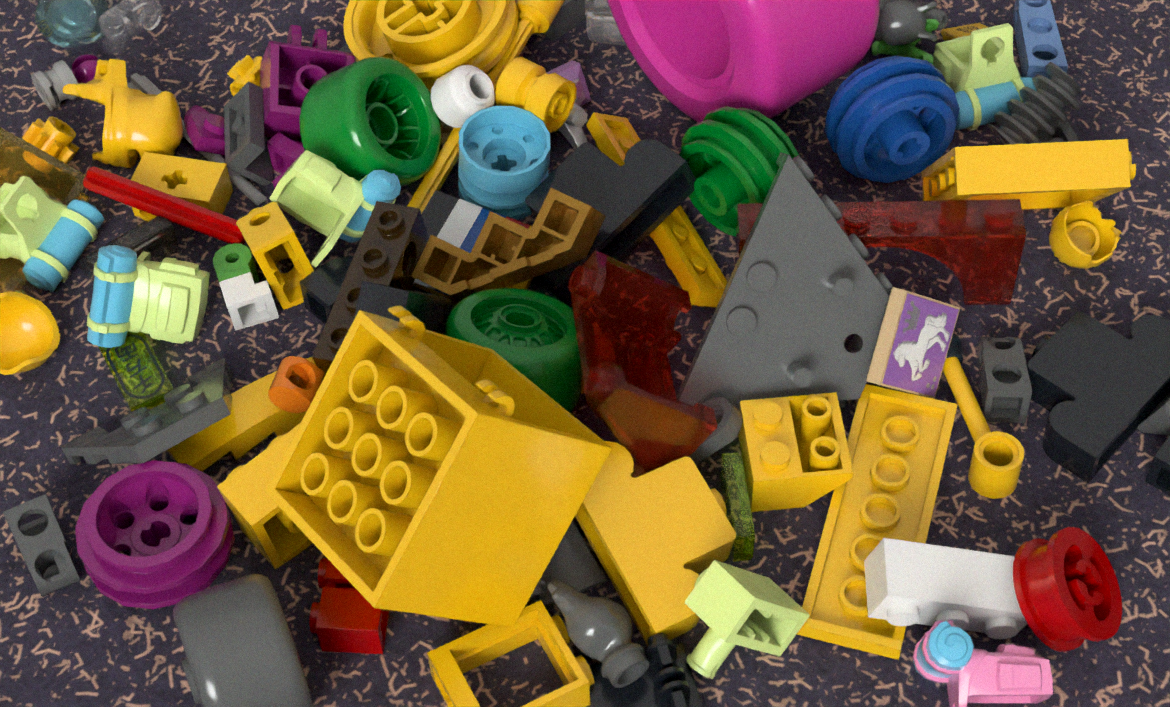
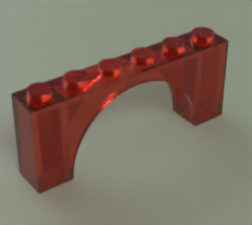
[734,199,1026,305]

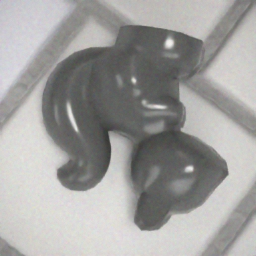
[870,0,949,48]

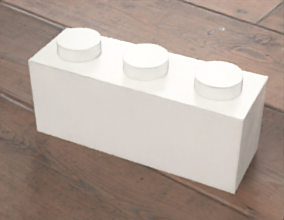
[864,538,1028,639]

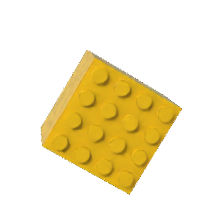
[265,306,612,628]

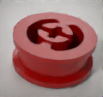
[1013,527,1122,652]

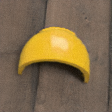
[0,292,60,375]

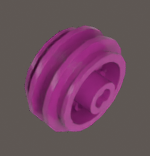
[75,460,235,609]

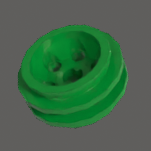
[679,106,799,238]

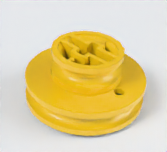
[343,0,518,93]

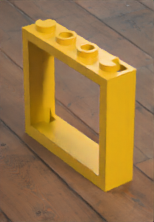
[921,139,1136,215]

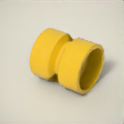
[495,56,577,133]

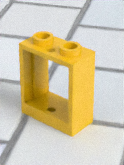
[427,600,594,707]

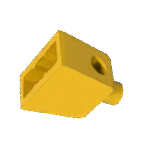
[236,202,314,310]

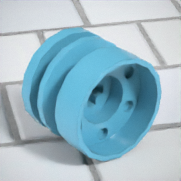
[458,106,551,220]

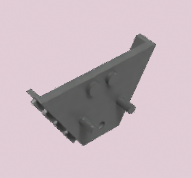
[664,152,893,422]

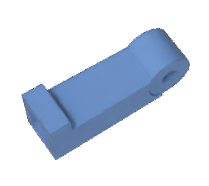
[1013,0,1068,78]

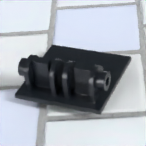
[589,633,703,707]

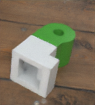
[213,243,279,331]

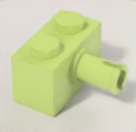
[684,560,810,679]

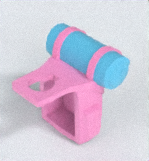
[913,620,1053,707]

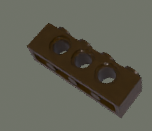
[312,201,430,379]

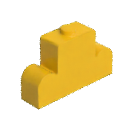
[575,441,736,645]

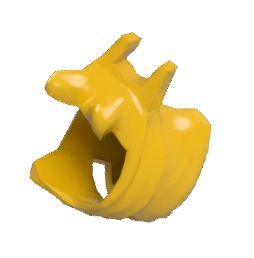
[63,59,183,168]

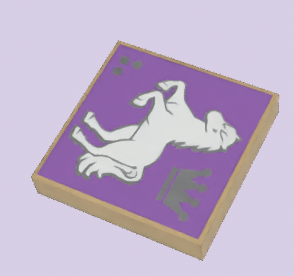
[866,287,960,399]

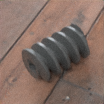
[987,62,1083,145]

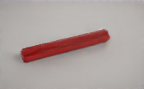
[83,166,246,245]

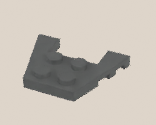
[60,358,233,464]

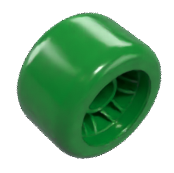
[299,56,441,187]
[444,288,589,413]

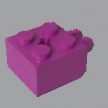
[260,25,355,141]

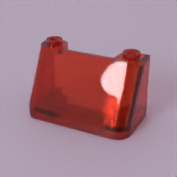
[568,250,718,473]

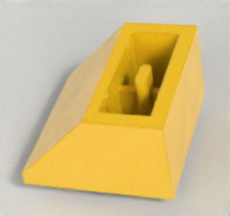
[738,392,854,512]

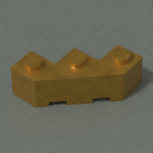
[411,188,606,300]

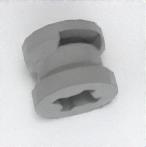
[31,60,79,111]

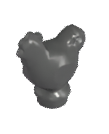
[547,578,649,688]

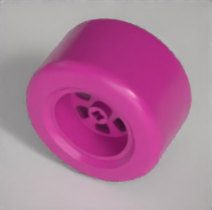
[607,0,880,122]

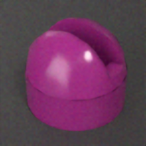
[71,54,99,83]

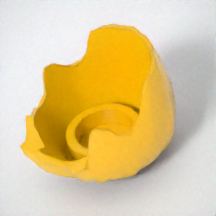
[1049,201,1122,269]

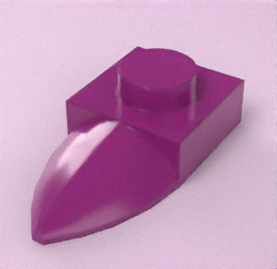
[184,105,225,155]

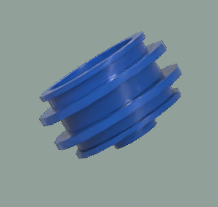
[824,56,960,183]

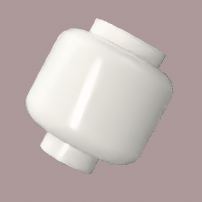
[430,65,495,128]

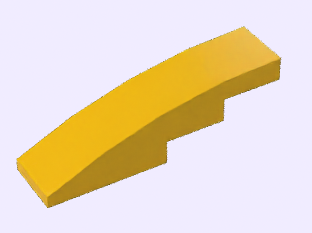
[166,357,316,472]

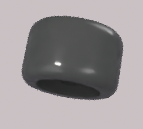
[173,574,313,707]

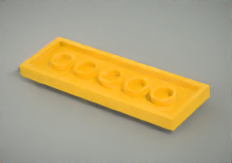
[796,384,958,660]

